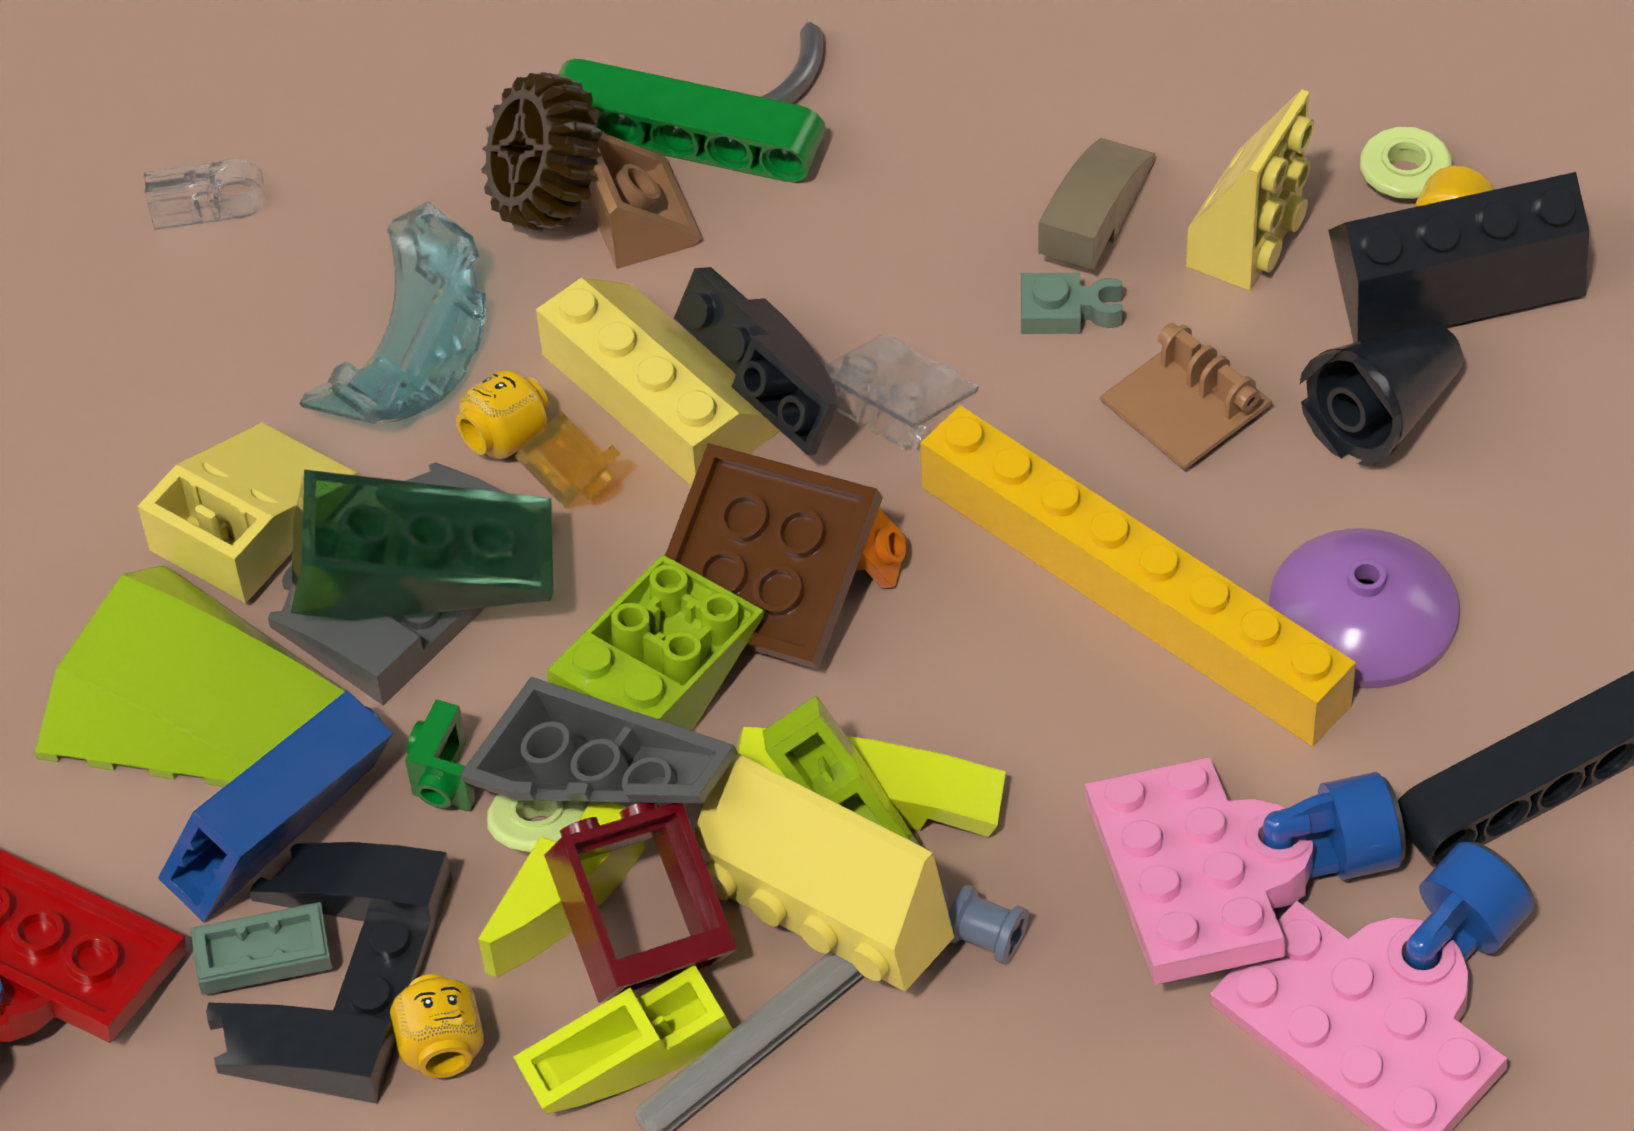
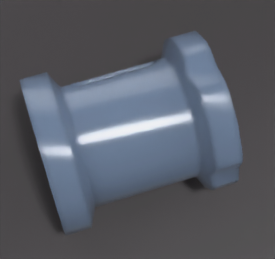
[948,885,1029,965]

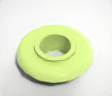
[1360,127,1452,199]
[487,794,588,852]

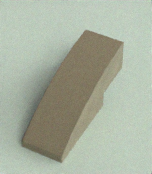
[1038,138,1155,270]

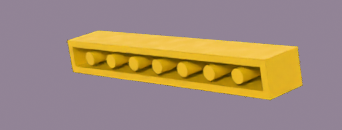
[920,405,1356,747]

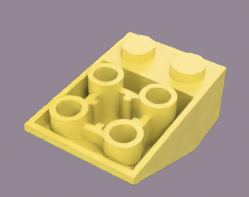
[1186,89,1314,291]
[137,422,359,604]

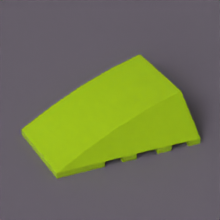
[35,565,345,787]

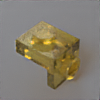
[515,411,621,509]

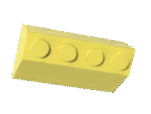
[535,277,780,486]
[694,753,954,992]

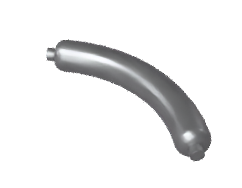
[762,22,823,104]

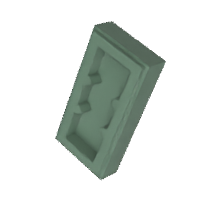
[190,902,333,995]

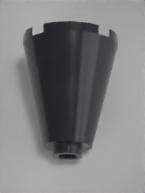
[1300,322,1463,466]

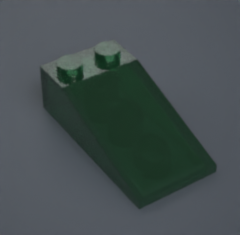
[291,469,554,620]

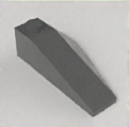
[460,676,738,804]

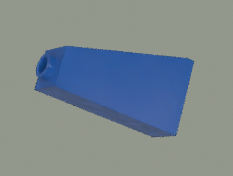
[158,690,393,923]

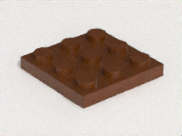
[665,443,883,670]

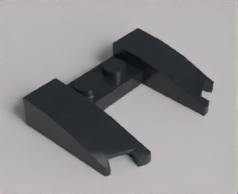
[206,842,452,1104]

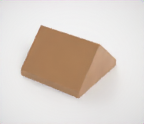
[587,133,702,269]

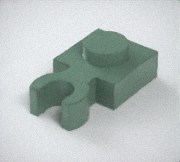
[1021,273,1123,334]

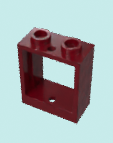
[544,802,737,1003]

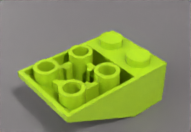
[547,554,764,731]

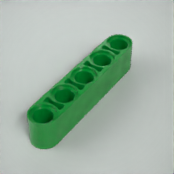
[558,59,826,182]

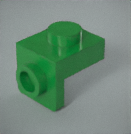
[405,699,475,811]

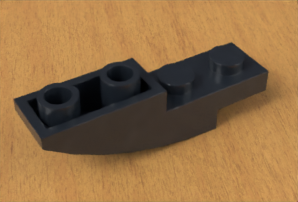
[674,267,838,455]

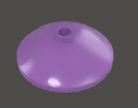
[1269,528,1459,689]

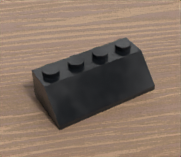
[1328,172,1589,343]

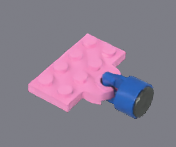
[1085,757,1406,985]
[1210,842,1534,1131]

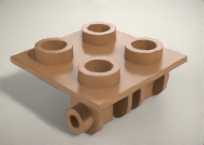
[1100,323,1272,470]

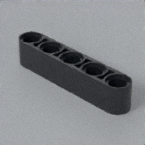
[1398,671,1634,867]

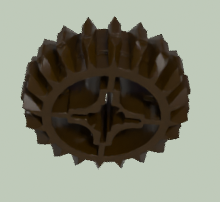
[481,72,603,232]

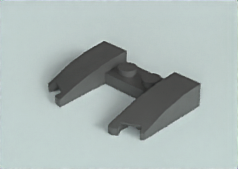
[268,462,550,706]

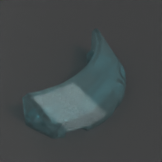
[300,201,486,424]

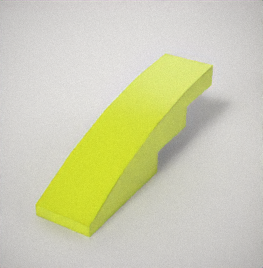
[736,727,1006,837]

